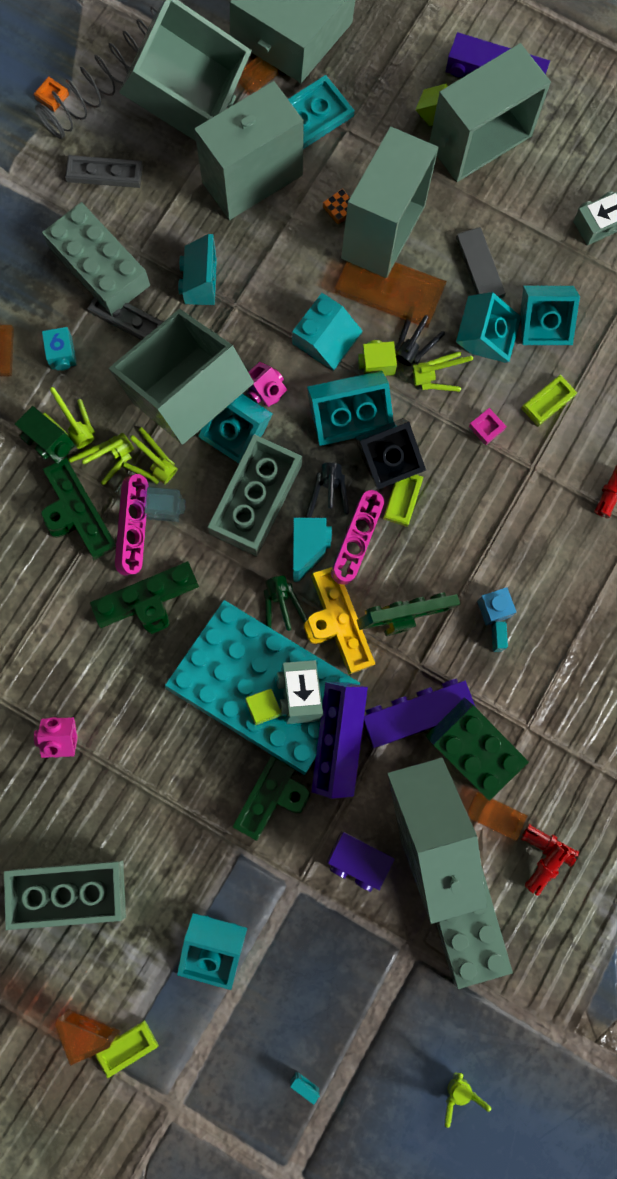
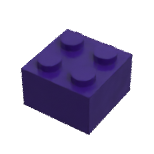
[327,831,395,892]

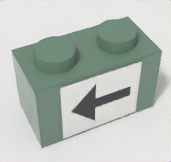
[573,191,617,246]
[276,660,323,724]

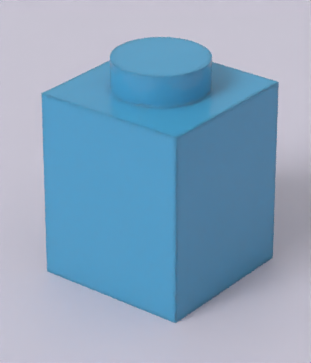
[477,587,517,626]

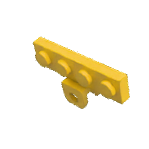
[303,567,375,674]

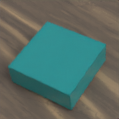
[492,621,508,652]
[290,1072,320,1105]

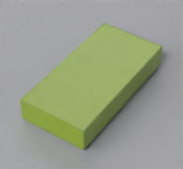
[521,374,577,427]
[383,475,423,527]
[94,1020,159,1079]

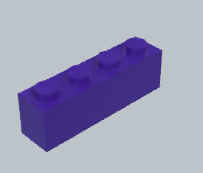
[445,32,550,77]
[363,678,475,749]
[311,682,368,798]

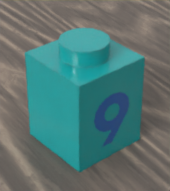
[42,327,77,371]

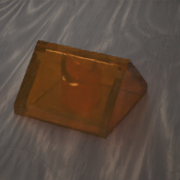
[55,1009,121,1066]

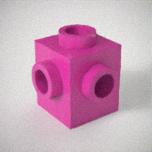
[247,362,287,407]
[34,717,78,758]

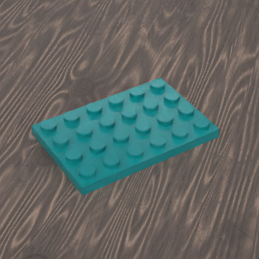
[165,600,361,775]

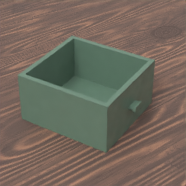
[119,0,252,141]
[230,0,355,83]
[429,43,551,182]
[194,81,304,220]
[341,126,439,278]
[108,309,254,445]
[387,758,487,924]

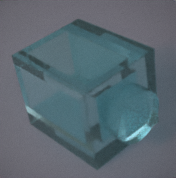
[145,487,185,522]

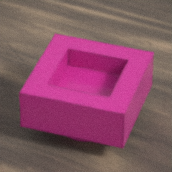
[469,408,507,445]

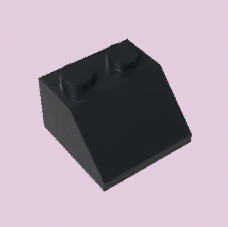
[355,418,426,490]

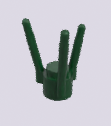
[263,576,308,631]

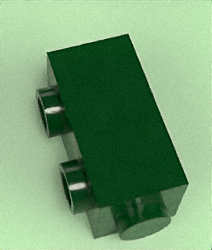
[15,406,76,464]

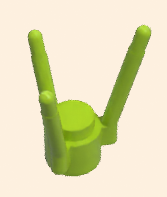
[412,352,473,392]
[43,387,95,449]
[123,427,178,485]
[68,432,134,485]
[445,1072,491,1128]

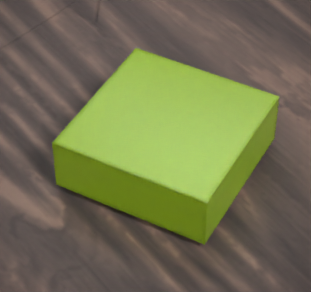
[245,689,281,726]

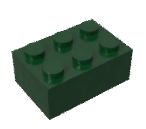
[426,697,529,801]

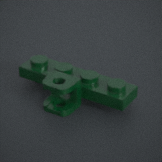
[41,458,116,560]
[90,561,199,634]
[356,592,460,636]
[232,755,310,841]

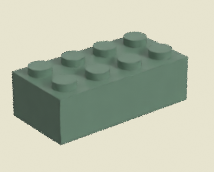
[42,202,150,316]
[208,434,302,556]
[4,861,126,930]
[436,869,513,989]

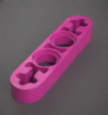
[115,474,149,576]
[331,490,384,585]

